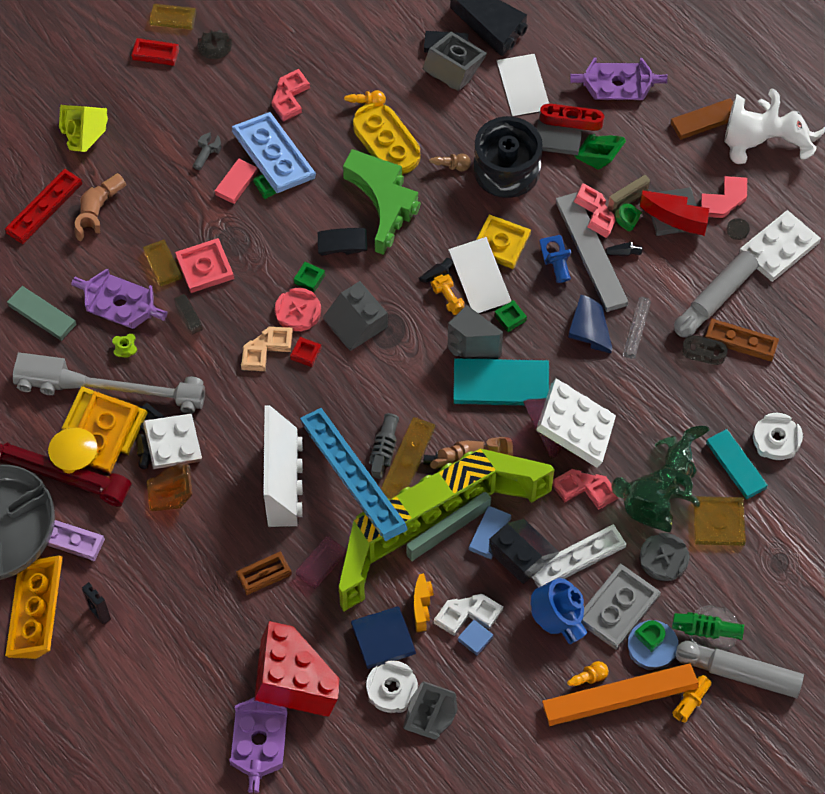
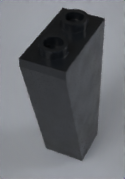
[450,0,528,56]

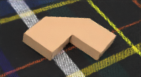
[241,327,293,371]

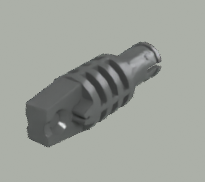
[369,413,399,479]

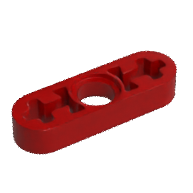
[539,104,604,131]

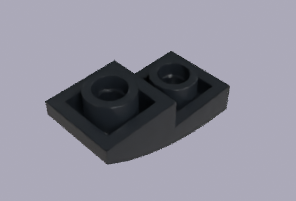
[317,228,367,256]

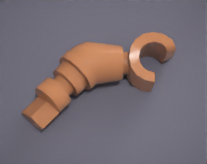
[75,173,126,241]
[430,437,513,469]

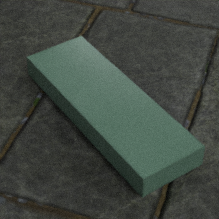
[7,286,76,341]

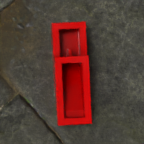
[640,190,710,236]

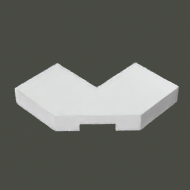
[434,594,503,636]

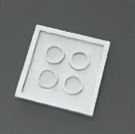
[536,379,616,468]

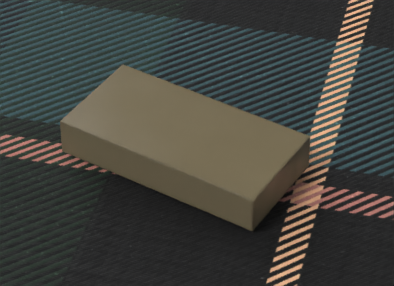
[608,175,650,214]

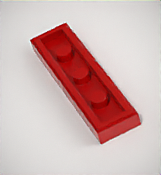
[5,169,83,244]

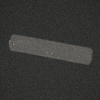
[623,297,651,359]

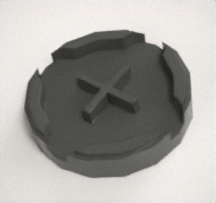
[639,533,690,581]

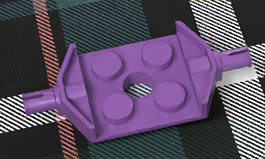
[570,58,667,100]
[71,269,167,329]
[230,697,287,794]

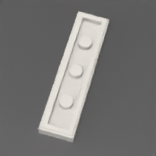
[532,524,626,588]

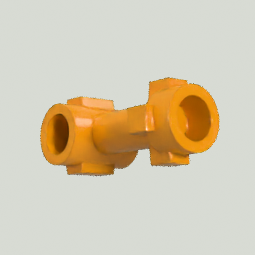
[431,274,465,315]

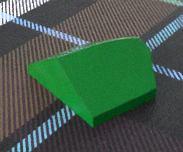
[574,134,626,170]

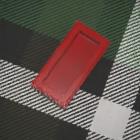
[131,38,179,66]

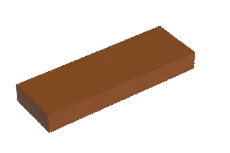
[671,98,733,140]
[704,318,779,362]

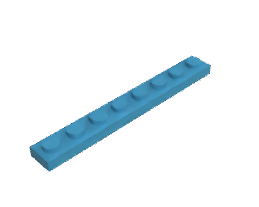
[300,408,407,541]

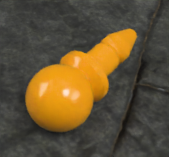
[344,90,386,107]
[567,661,609,686]

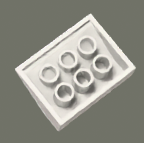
[264,405,303,527]

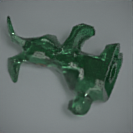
[611,426,710,532]

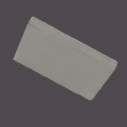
[581,563,661,650]

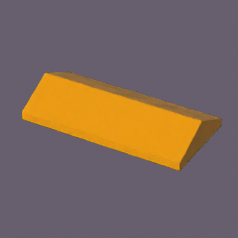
[5,555,62,659]

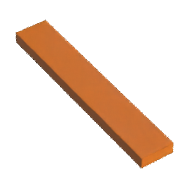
[542,663,699,726]

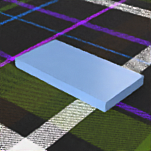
[232,112,316,193]

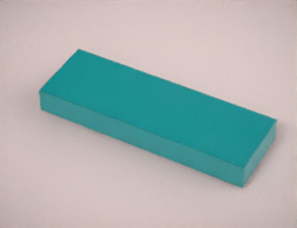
[706,429,768,500]

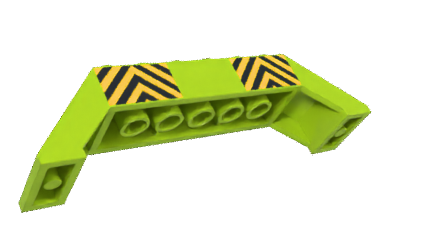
[339,448,554,611]

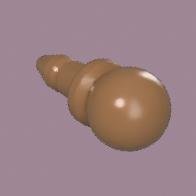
[429,154,471,171]

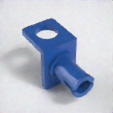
[539,235,571,283]

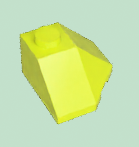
[59,105,108,152]

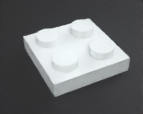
[143,414,202,469]

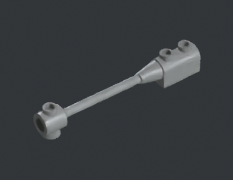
[13,352,205,414]

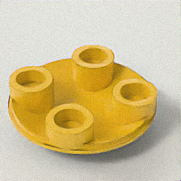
[48,428,98,473]

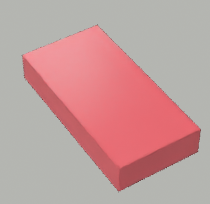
[215,159,258,204]

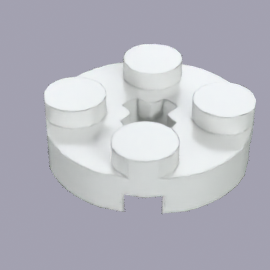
[753,413,803,460]
[366,661,418,713]

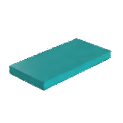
[454,358,549,406]

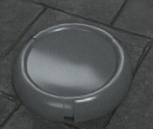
[0,465,55,580]

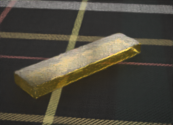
[381,417,436,499]

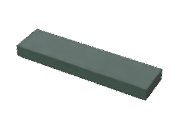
[406,492,491,561]

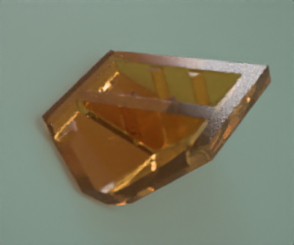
[147,464,193,511]

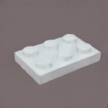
[739,210,821,282]

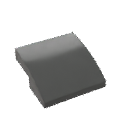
[537,114,584,155]

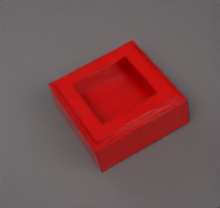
[290,337,322,367]

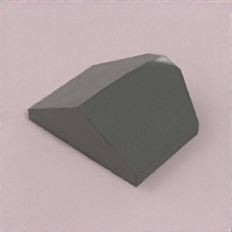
[403,681,458,740]

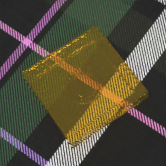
[693,496,746,546]

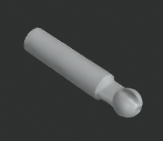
[674,251,759,338]
[675,641,804,698]

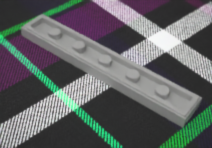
[556,192,628,312]

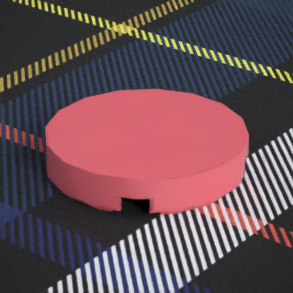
[275,288,321,332]

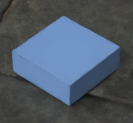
[458,620,494,656]

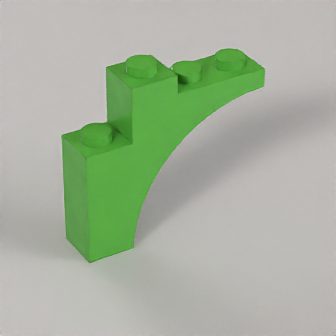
[343,149,421,255]

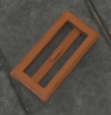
[236,551,292,595]

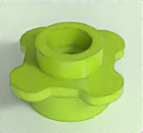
[112,334,137,358]

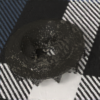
[197,29,232,59]

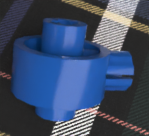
[531,578,588,644]

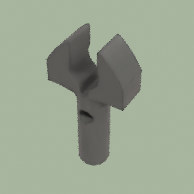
[193,132,222,170]

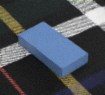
[469,506,511,559]

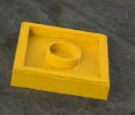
[476,214,531,269]

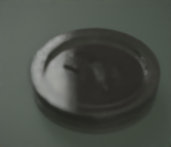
[726,218,750,240]

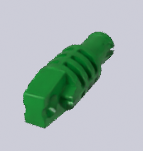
[672,612,744,640]

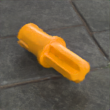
[672,675,711,722]

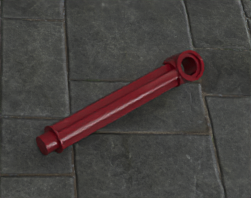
[0,442,132,507]

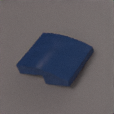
[351,606,416,669]

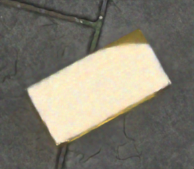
[149,4,196,30]
[143,239,182,287]

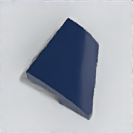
[568,295,612,353]

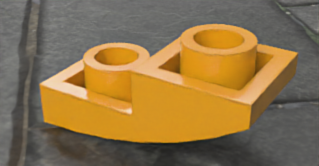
[414,573,434,633]

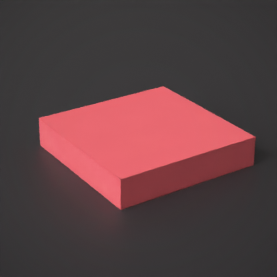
[175,238,234,293]

